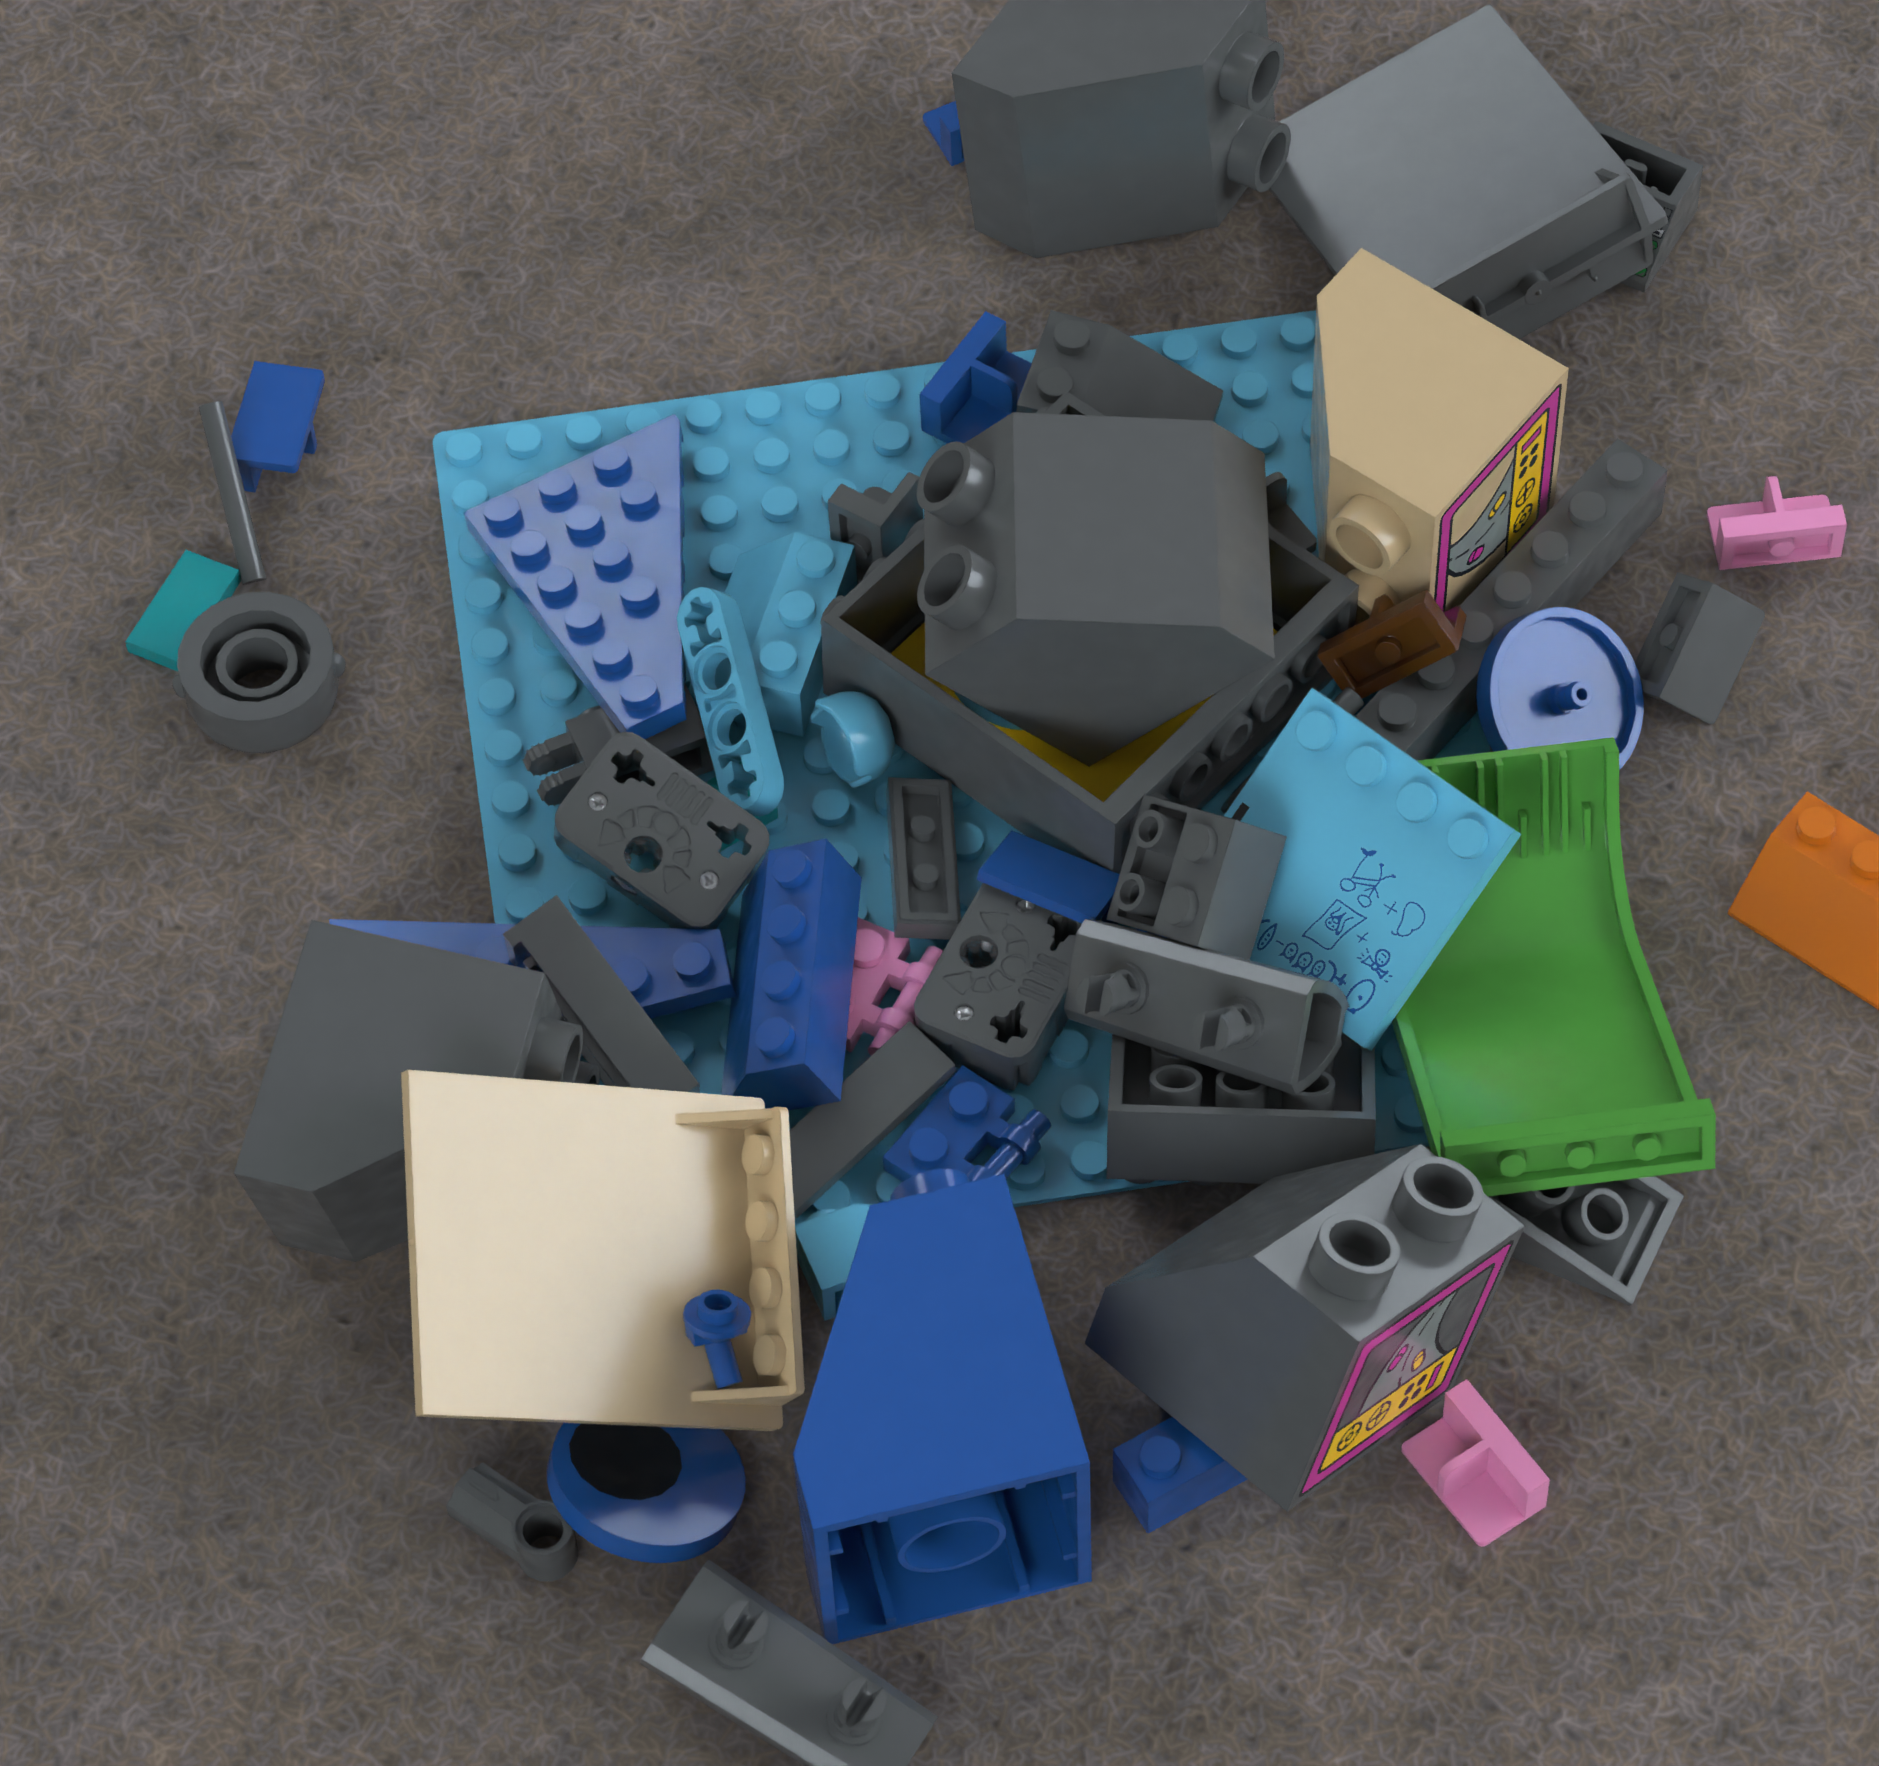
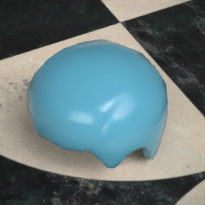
[810,691,895,788]

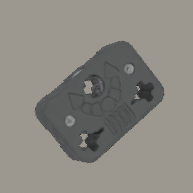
[554,732,769,929]
[914,883,1101,1091]

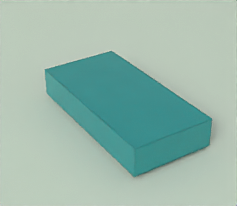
[125,550,241,671]

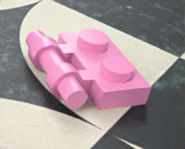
[846,917,943,1056]

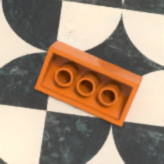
[1728,791,1879,1010]

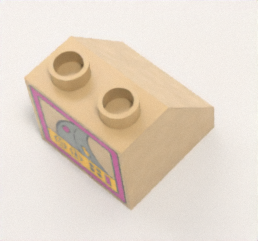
[1310,248,1569,625]

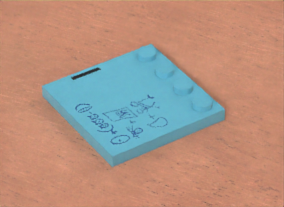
[1224,688,1521,1051]

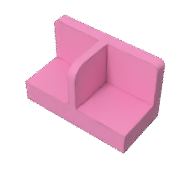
[1707,476,1847,570]
[1402,1379,1550,1547]

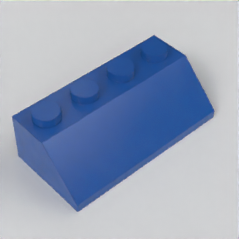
[721,839,862,1111]

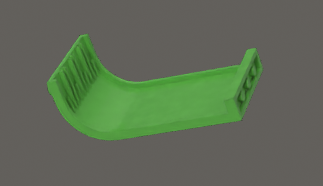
[1392,737,1716,1196]

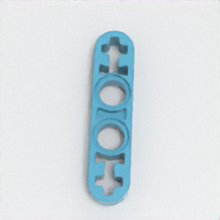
[677,587,784,817]

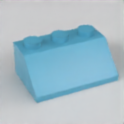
[688,532,857,737]

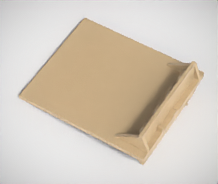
[401,1070,805,1431]

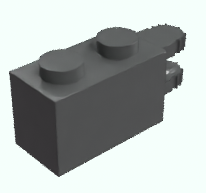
[522,682,714,806]

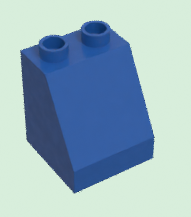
[793,1169,1092,1644]

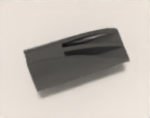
[1064,919,1349,1095]
[640,1559,938,1766]

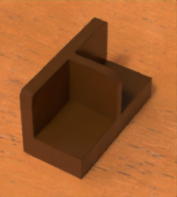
[1317,589,1467,699]

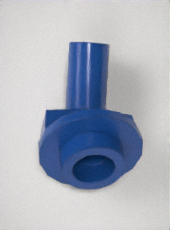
[683,1290,751,1389]

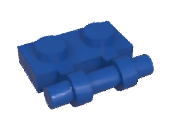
[883,1065,1052,1182]

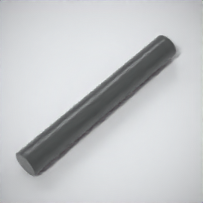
[199,401,266,585]

